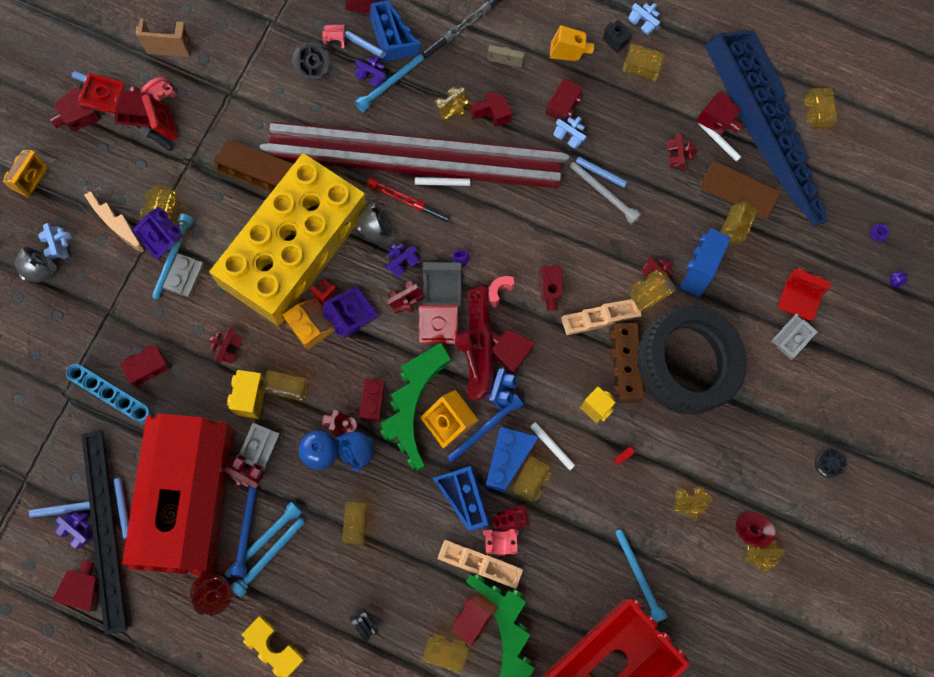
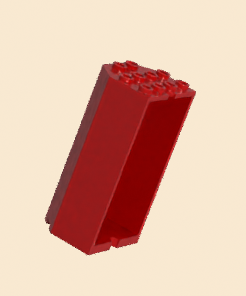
[122,414,234,576]
[541,599,690,677]

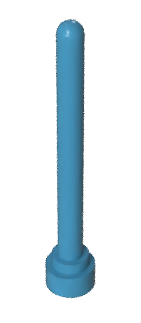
[354,54,424,113]
[152,213,195,300]
[224,501,302,578]
[230,517,305,598]
[616,530,668,622]

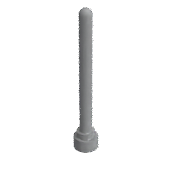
[570,162,642,225]

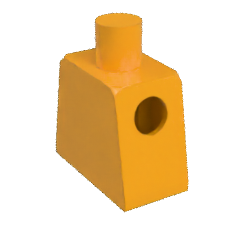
[550,25,594,61]

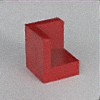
[309,279,338,305]

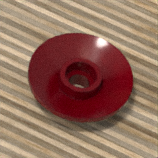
[735,512,775,547]

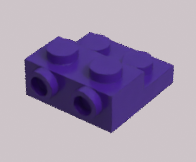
[132,207,184,260]
[323,286,378,338]

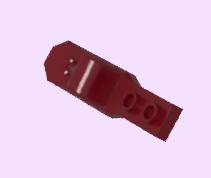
[455,286,493,401]

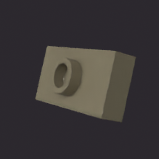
[487,45,524,68]

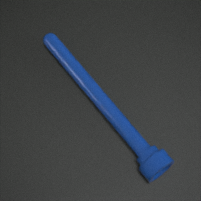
[448,393,524,462]
[229,485,257,578]

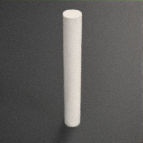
[699,123,741,162]
[415,177,470,186]
[530,422,575,470]

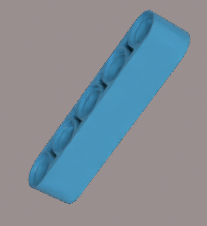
[66,364,154,425]

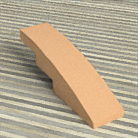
[84,192,144,253]
[561,299,642,335]
[437,540,523,589]

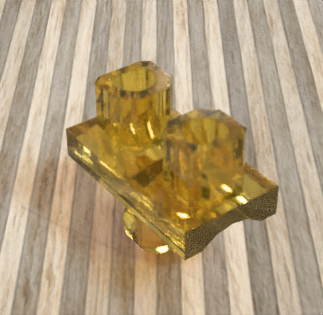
[434,87,468,121]
[673,487,712,520]
[743,540,785,574]

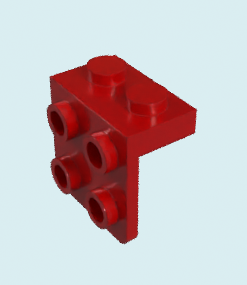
[777,268,831,321]

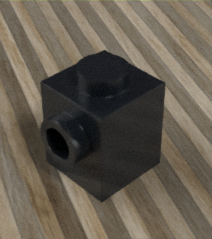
[602,20,632,53]

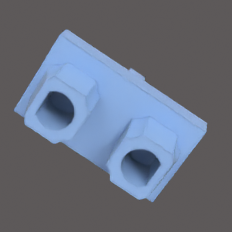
[628,3,660,35]
[553,116,587,150]
[38,223,72,260]

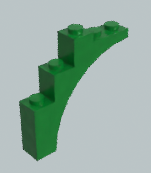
[379,343,451,472]
[466,574,535,677]

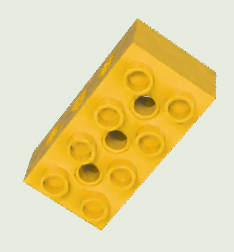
[209,153,367,327]

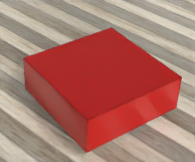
[613,447,635,466]

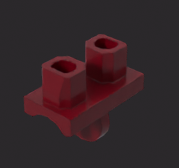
[667,133,698,171]
[641,257,674,292]
[386,281,425,314]
[207,327,243,364]
[322,410,358,436]
[224,454,264,489]
[493,505,530,532]

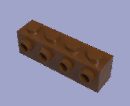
[609,323,643,403]

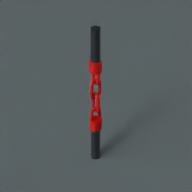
[343,167,450,222]

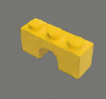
[241,616,306,677]

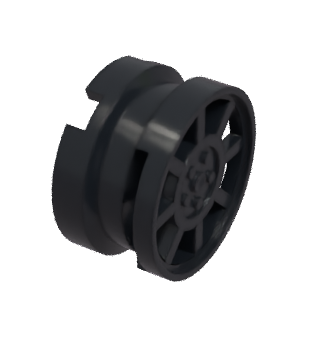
[815,448,847,478]
[350,608,379,642]

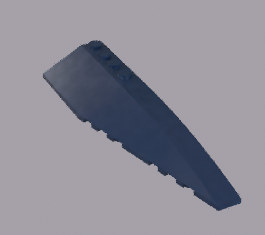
[705,30,828,226]

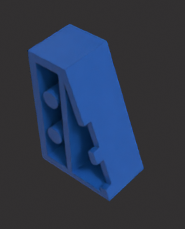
[369,1,421,61]
[679,228,731,298]
[485,427,538,492]
[432,466,491,531]

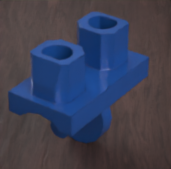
[487,369,518,409]

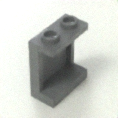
[423,262,461,312]

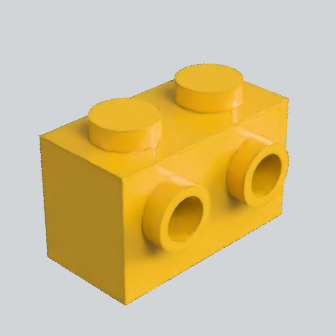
[580,387,616,423]

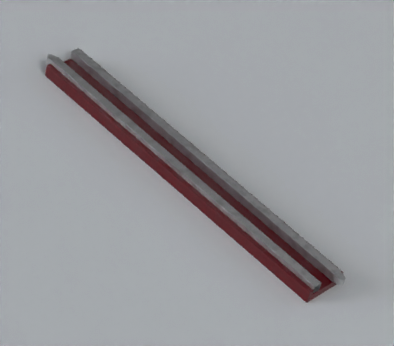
[260,122,569,189]

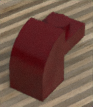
[470,93,512,127]

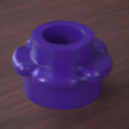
[870,224,889,242]
[452,250,470,267]
[889,271,908,288]

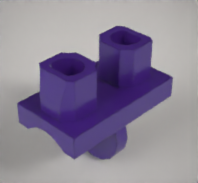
[354,56,389,88]
[384,244,420,277]
[55,512,94,549]

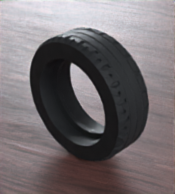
[637,305,747,415]

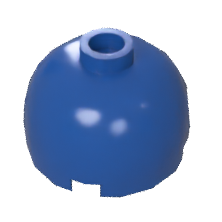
[298,431,338,470]
[336,431,373,471]

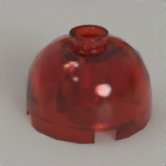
[189,573,233,616]

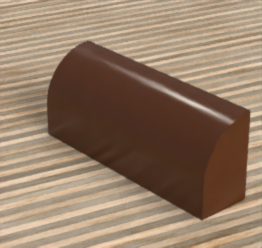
[214,139,294,193]
[700,161,781,219]

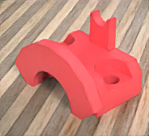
[322,25,345,48]
[141,77,177,101]
[488,276,515,308]
[483,529,519,557]

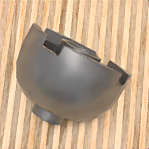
[292,42,329,80]
[357,202,391,241]
[15,246,57,283]

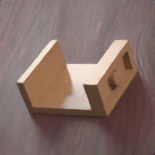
[136,19,192,57]

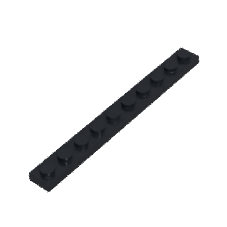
[81,430,128,635]

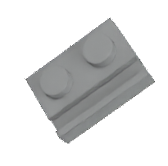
[163,254,205,298]
[770,313,817,360]
[239,423,280,470]

